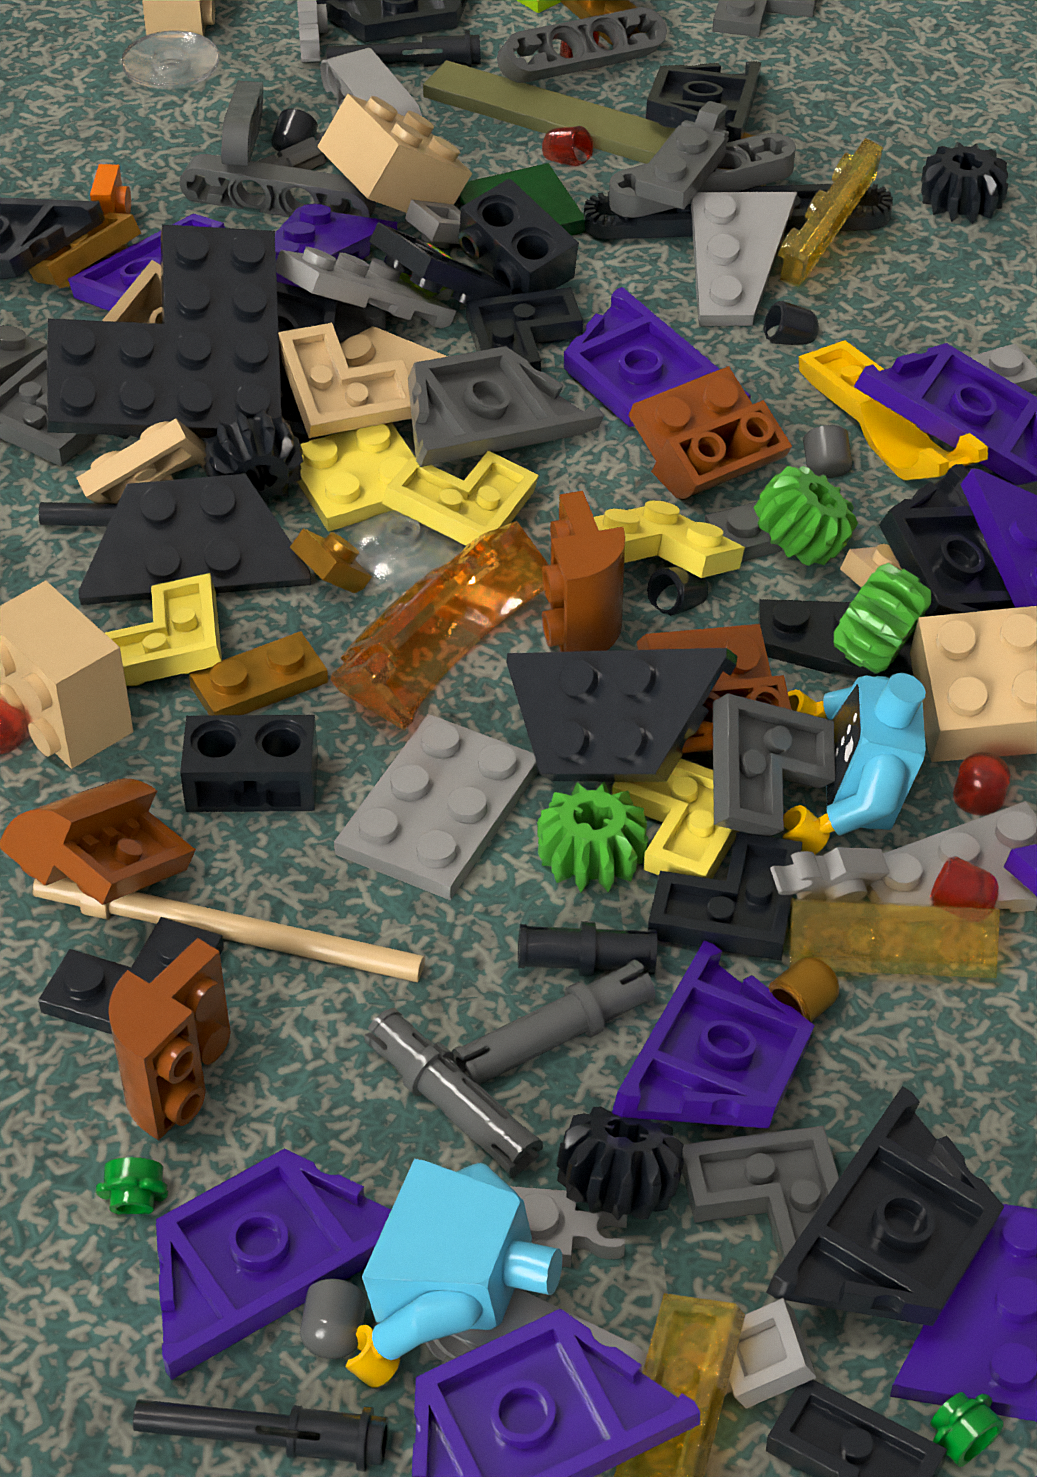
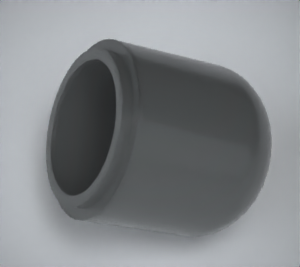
[803,425,852,478]
[300,1279,367,1359]

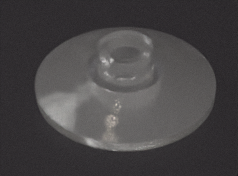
[122,31,219,89]
[347,510,462,591]

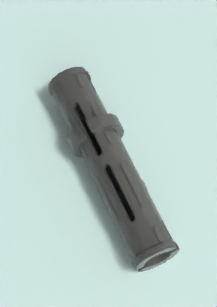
[452,960,655,1086]
[364,1008,543,1177]

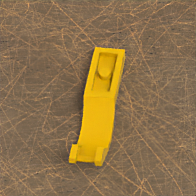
[799,340,988,480]

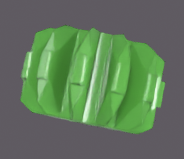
[754,466,858,566]
[834,563,931,674]
[537,782,648,893]

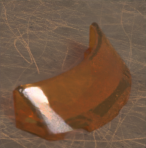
[331,521,549,730]

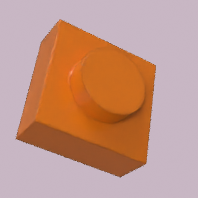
[90,164,131,215]

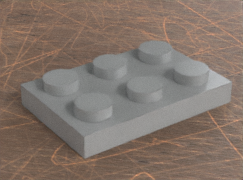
[334,714,539,900]

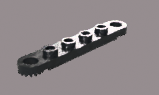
[584,182,893,239]

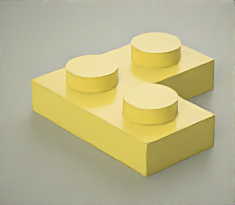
[382,451,539,555]
[594,500,745,578]
[105,573,222,686]
[612,758,740,879]

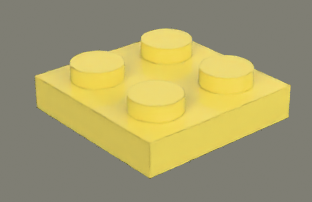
[297,422,415,532]

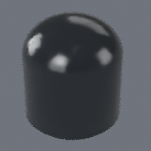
[271,108,318,151]
[763,301,819,345]
[647,566,708,616]

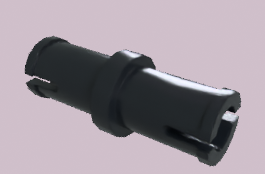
[518,921,657,977]

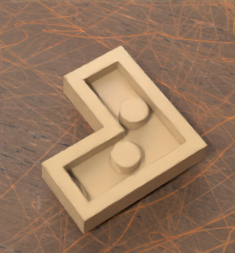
[278,323,412,438]

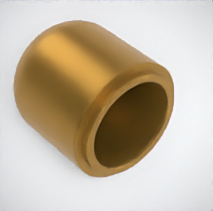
[768,957,839,1022]

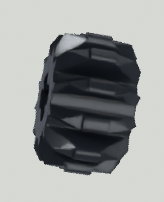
[921,142,1009,224]
[204,409,303,507]
[556,1106,684,1220]

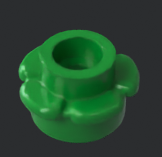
[95,1157,168,1214]
[930,1392,1004,1467]

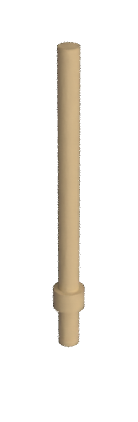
[33,877,425,983]

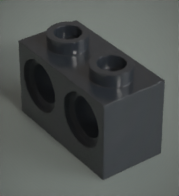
[458,178,579,295]
[180,714,318,812]

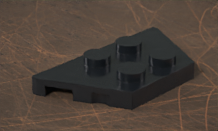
[316,0,467,42]
[645,61,762,143]
[0,197,105,279]
[879,464,1015,617]
[78,474,311,605]
[506,648,738,782]
[766,1086,1004,1326]

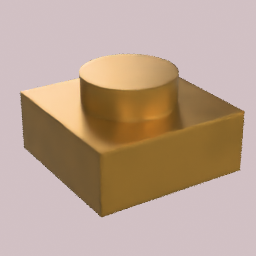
[290,528,372,594]

